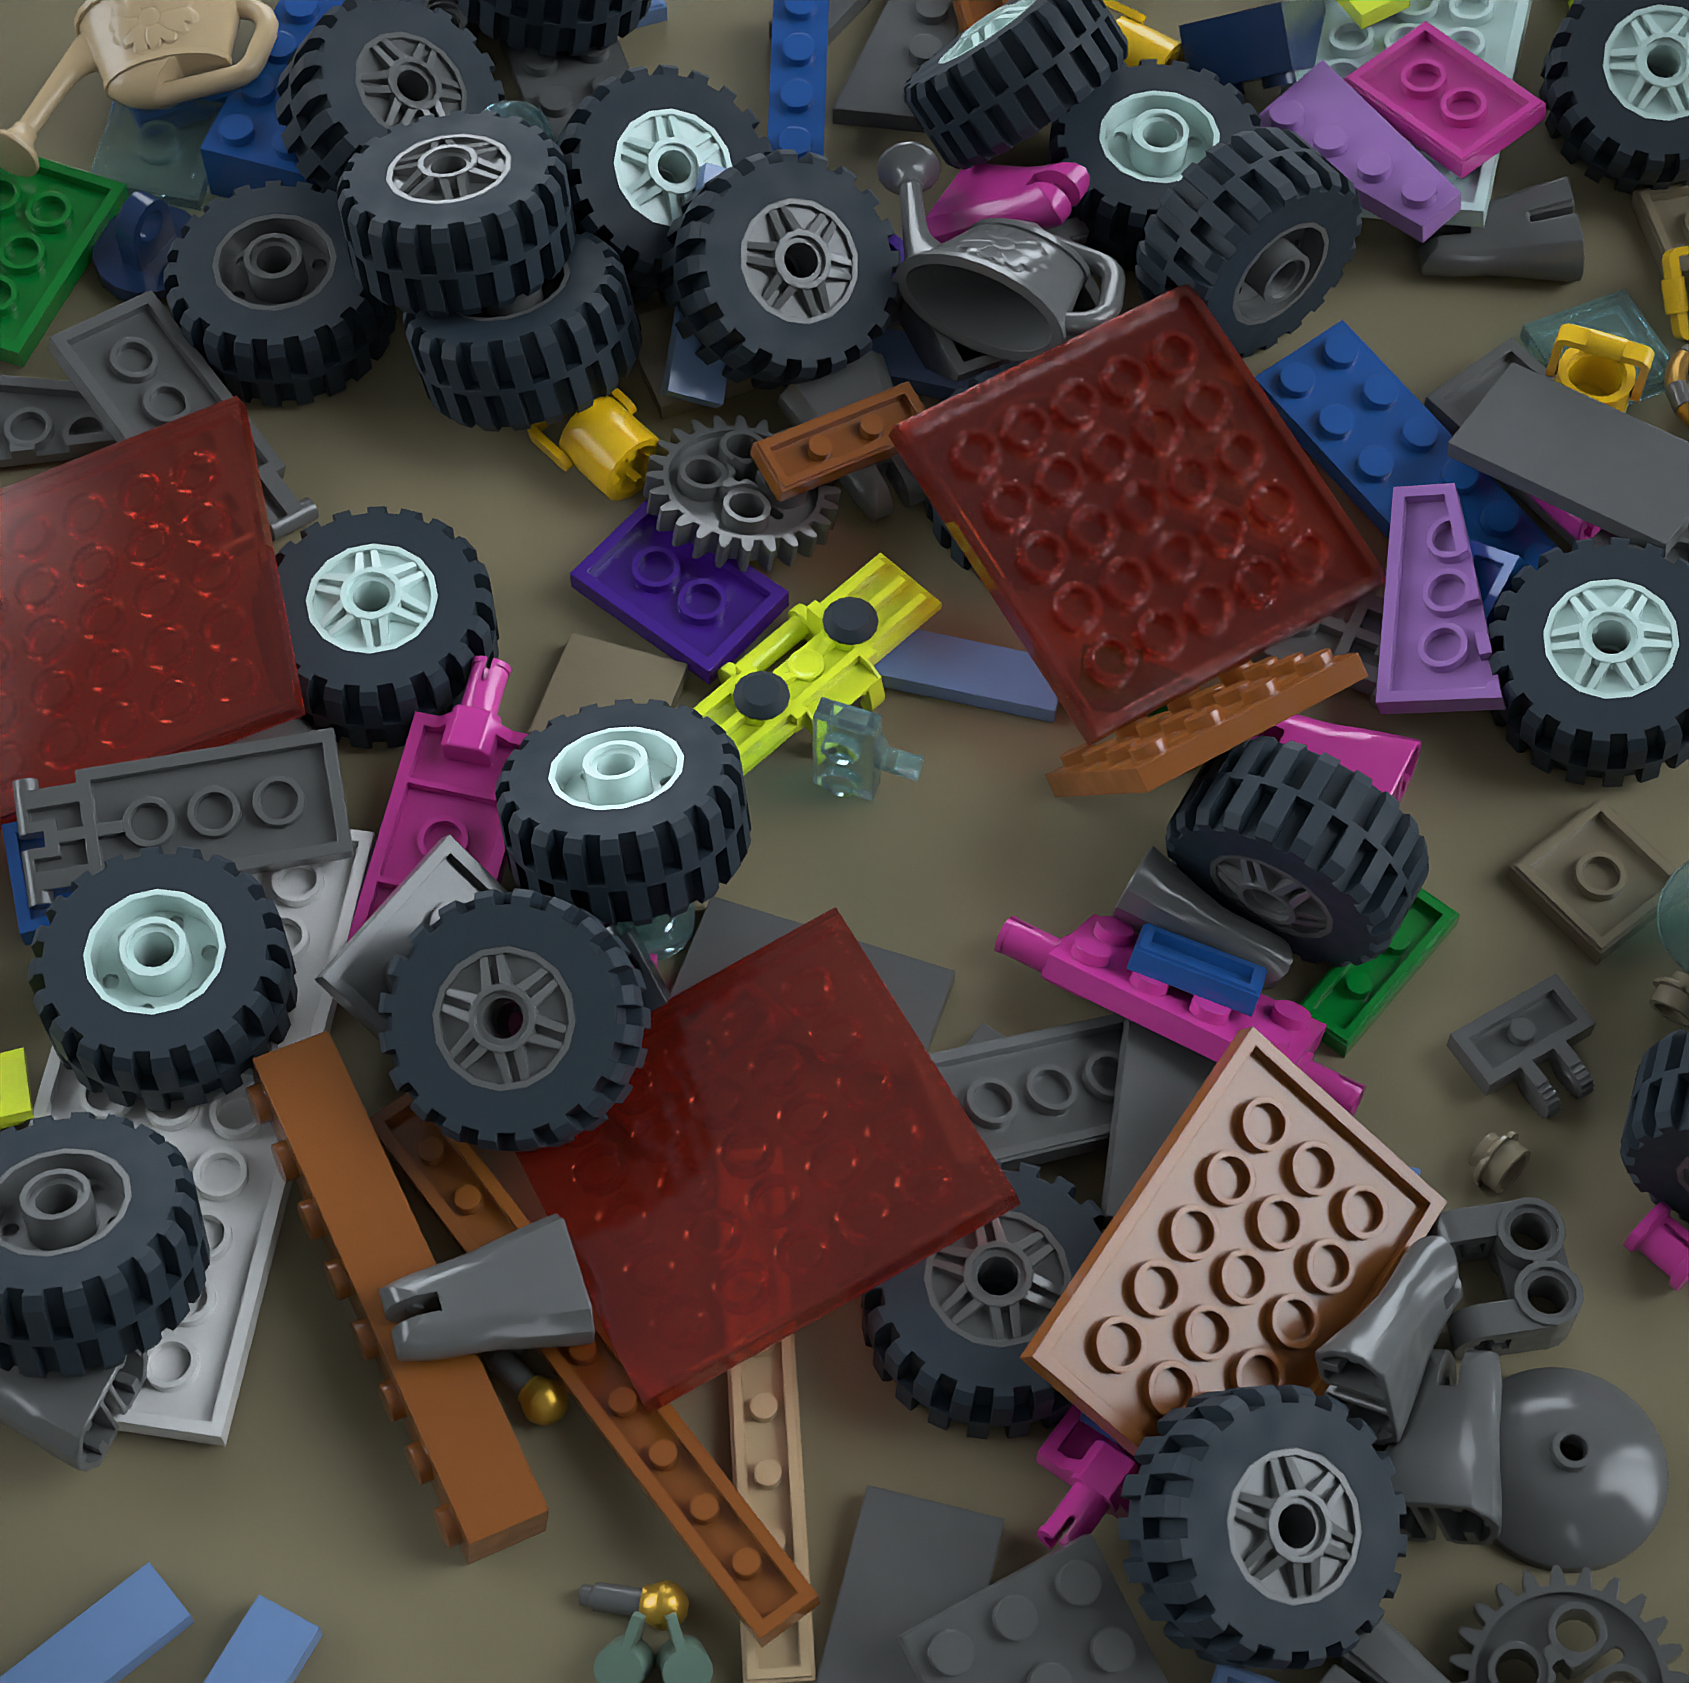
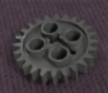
[643,415,840,572]
[1449,1565,1689,1683]

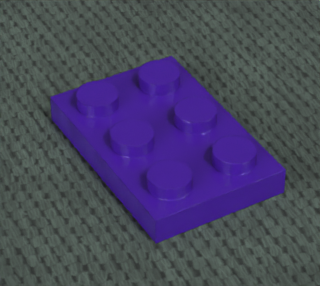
[570,498,789,685]

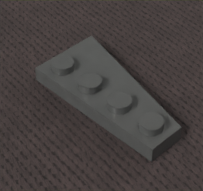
[833,0,959,133]
[0,375,125,467]

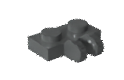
[1446,974,1596,1119]

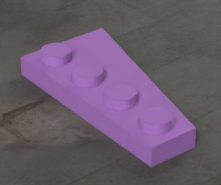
[1258,59,1461,243]
[1376,483,1506,714]

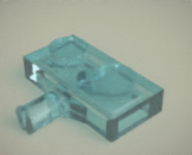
[813,697,925,801]

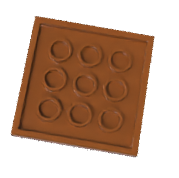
[1045,648,1368,797]

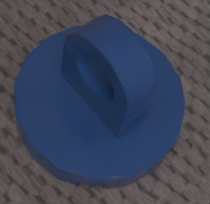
[92,190,192,302]

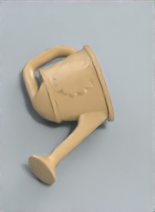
[0,0,279,177]

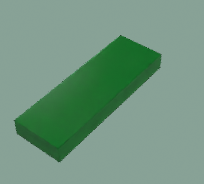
[1299,888,1460,1058]

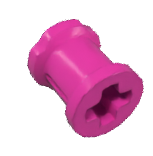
[1623,1201,1689,1292]

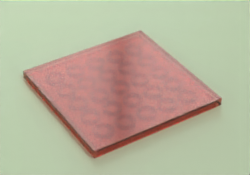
[888,283,1386,746]
[0,396,306,830]
[515,907,1021,1414]

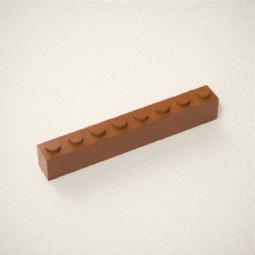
[245,1030,549,1565]

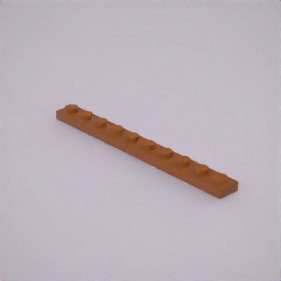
[369,1093,820,1648]

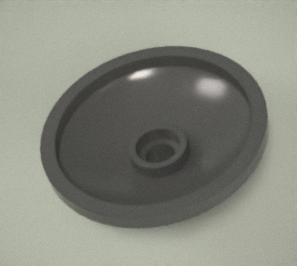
[1493,1367,1669,1573]

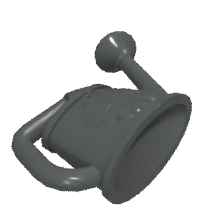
[877,141,1126,361]

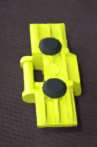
[693,552,942,776]

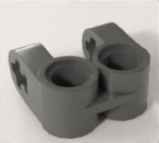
[1426,1198,1584,1359]

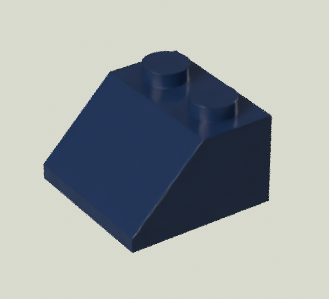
[1179,0,1326,95]

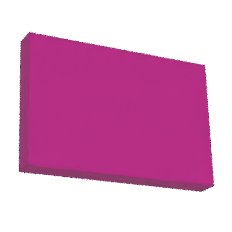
[1344,21,1546,179]

